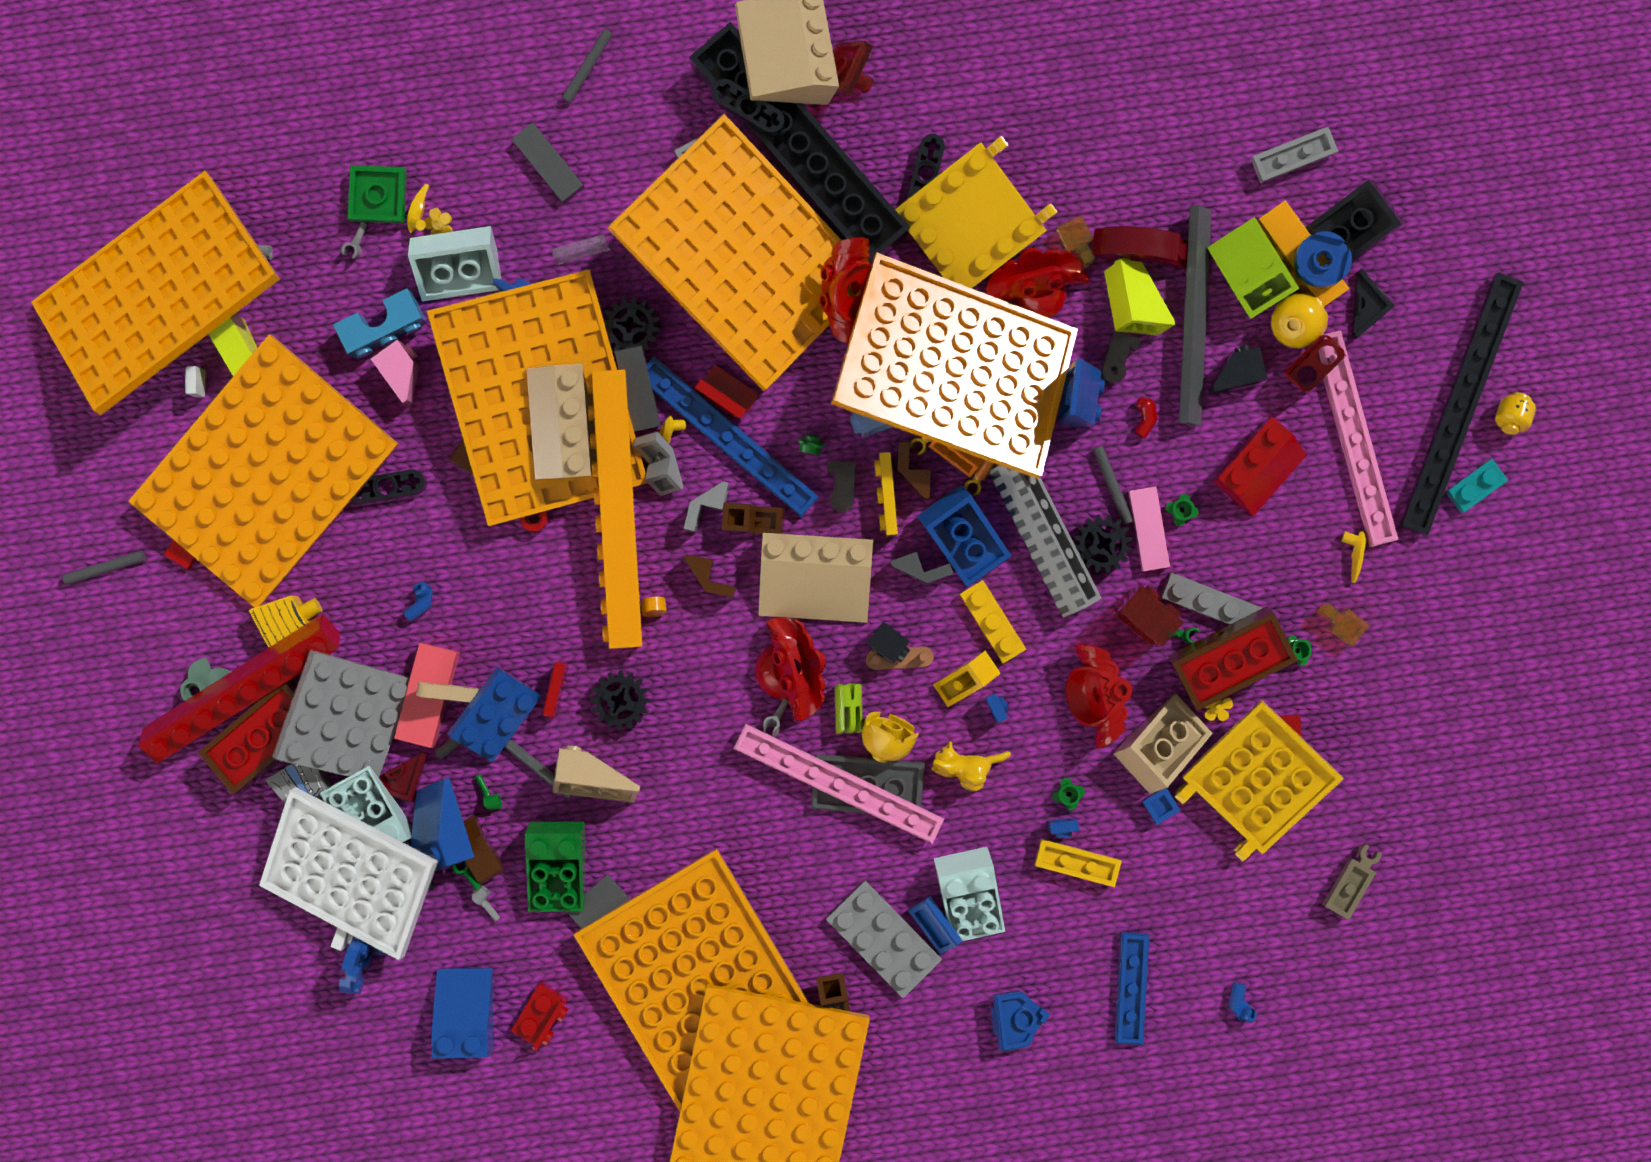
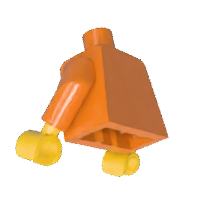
[910,437,994,496]

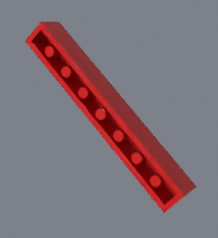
[138,613,340,764]

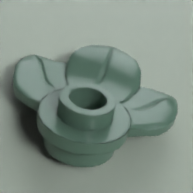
[180,657,231,701]

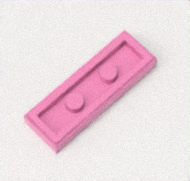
[1128,487,1170,572]

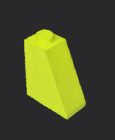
[1104,258,1175,336]
[209,314,257,376]

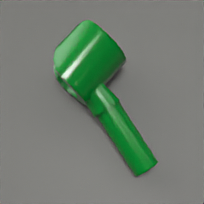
[1160,628,1200,644]
[475,774,502,810]
[453,861,482,891]

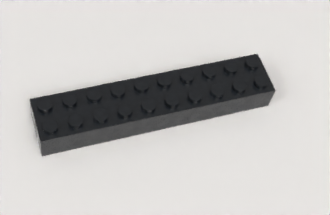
[689,22,910,264]

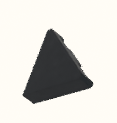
[1352,268,1395,340]

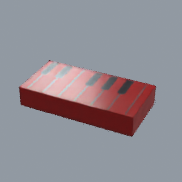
[542,661,569,718]

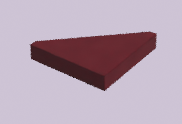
[379,752,428,802]

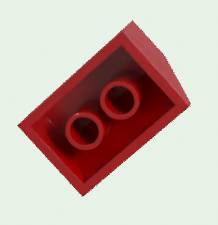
[1212,416,1307,517]

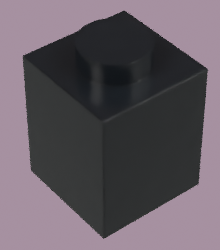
[867,622,910,665]

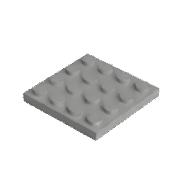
[272,650,410,778]

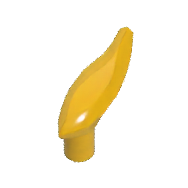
[407,184,429,233]
[659,416,686,443]
[1341,531,1366,583]

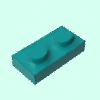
[1445,459,1508,513]

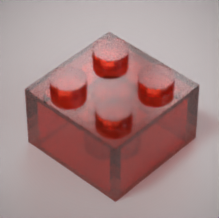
[1111,585,1184,647]

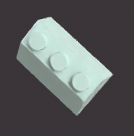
[408,226,501,301]

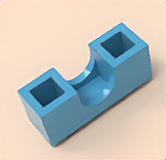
[333,288,427,359]

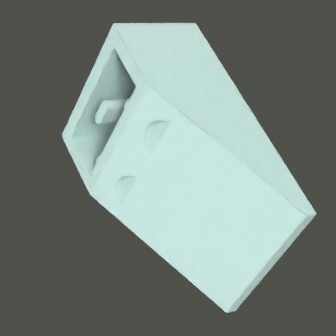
[320,766,412,843]
[934,847,1005,941]

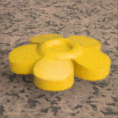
[424,208,453,235]
[1204,698,1233,721]

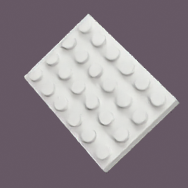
[259,787,438,960]

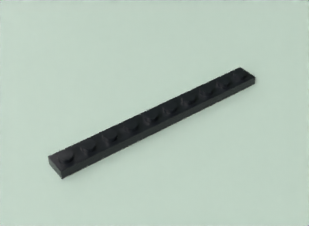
[1399,272,1524,536]

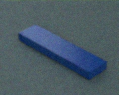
[1114,931,1150,1045]

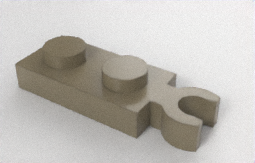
[1322,843,1382,920]

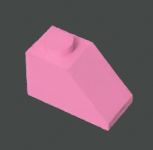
[371,340,419,407]

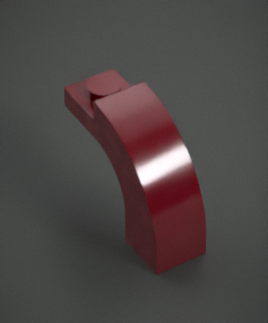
[1092,226,1188,269]

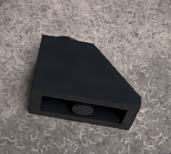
[1208,345,1268,395]

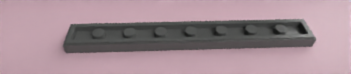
[1179,205,1212,426]

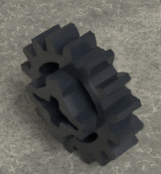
[604,297,661,352]
[1073,514,1133,574]
[590,670,651,730]

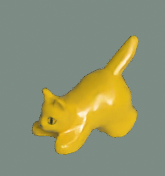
[931,741,1011,791]

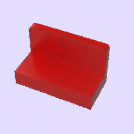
[695,365,759,422]

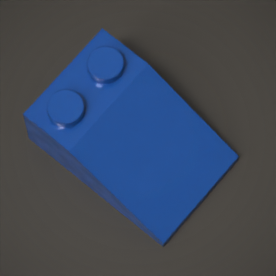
[1059,359,1105,429]
[917,485,1011,587]
[410,778,474,871]
[432,967,494,1058]

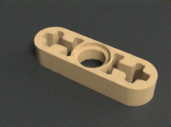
[416,682,481,702]

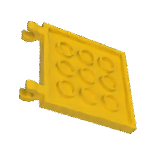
[895,136,1057,289]
[1174,699,1343,862]

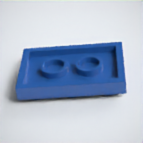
[447,667,542,762]

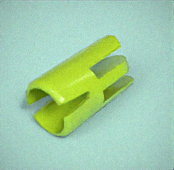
[835,683,863,734]

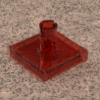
[833,41,874,97]

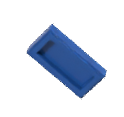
[908,896,963,955]

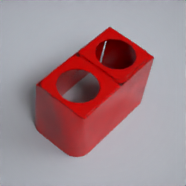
[1284,335,1346,394]

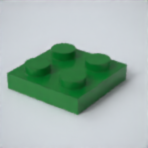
[348,165,407,224]

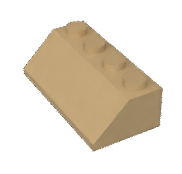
[526,364,591,479]

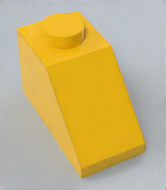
[933,651,1001,707]

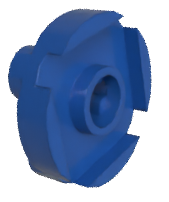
[1294,231,1352,288]
[339,937,373,994]

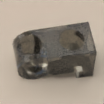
[1100,331,1141,385]
[827,461,855,513]

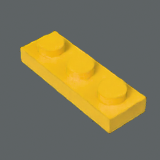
[874,452,898,537]
[959,580,1026,664]
[1034,838,1122,887]

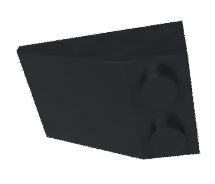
[1305,179,1405,261]

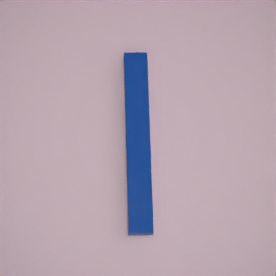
[647,356,819,518]

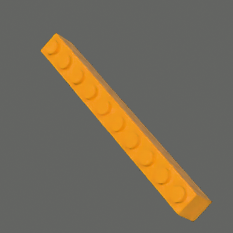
[587,370,642,649]

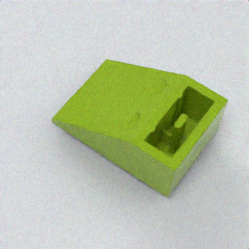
[1207,217,1299,319]

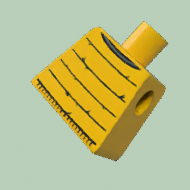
[249,596,323,648]

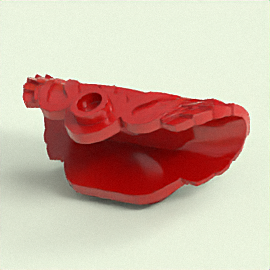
[819,237,871,344]
[986,248,1089,318]
[755,617,826,721]
[1065,643,1132,749]

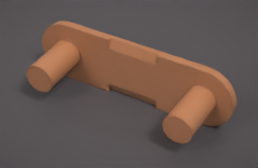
[866,647,934,670]

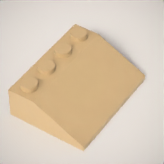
[735,0,839,105]
[759,533,873,623]

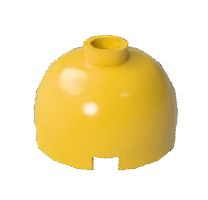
[1271,292,1328,349]
[862,712,919,763]

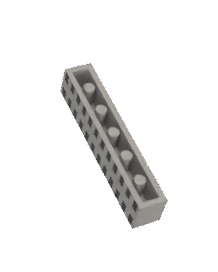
[990,465,1102,618]

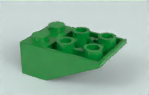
[525,822,586,912]

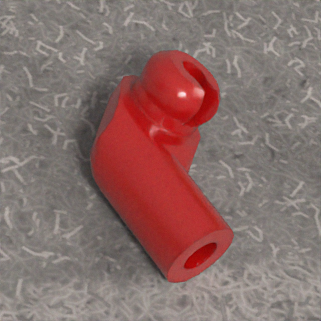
[1134,397,1158,439]

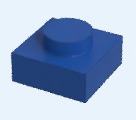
[984,693,1009,723]
[1141,788,1181,825]
[1047,817,1079,838]

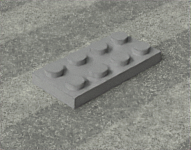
[826,880,942,998]

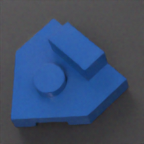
[990,990,1050,1051]

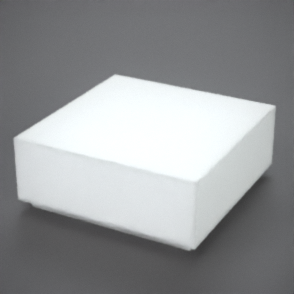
[185,366,205,397]

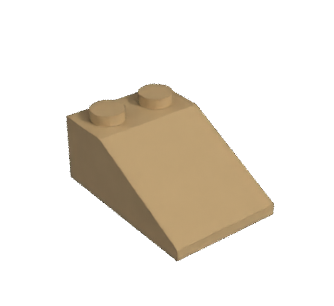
[1114,694,1213,794]
[552,746,640,803]

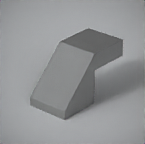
[633,431,683,496]
[684,482,730,533]

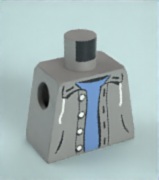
[266,763,332,803]

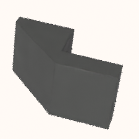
[890,552,953,584]

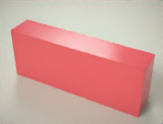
[394,643,460,748]

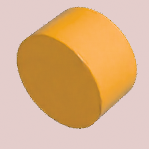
[641,596,667,617]

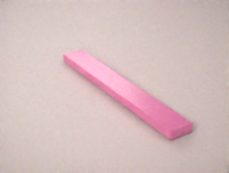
[1317,330,1399,547]
[734,724,944,844]

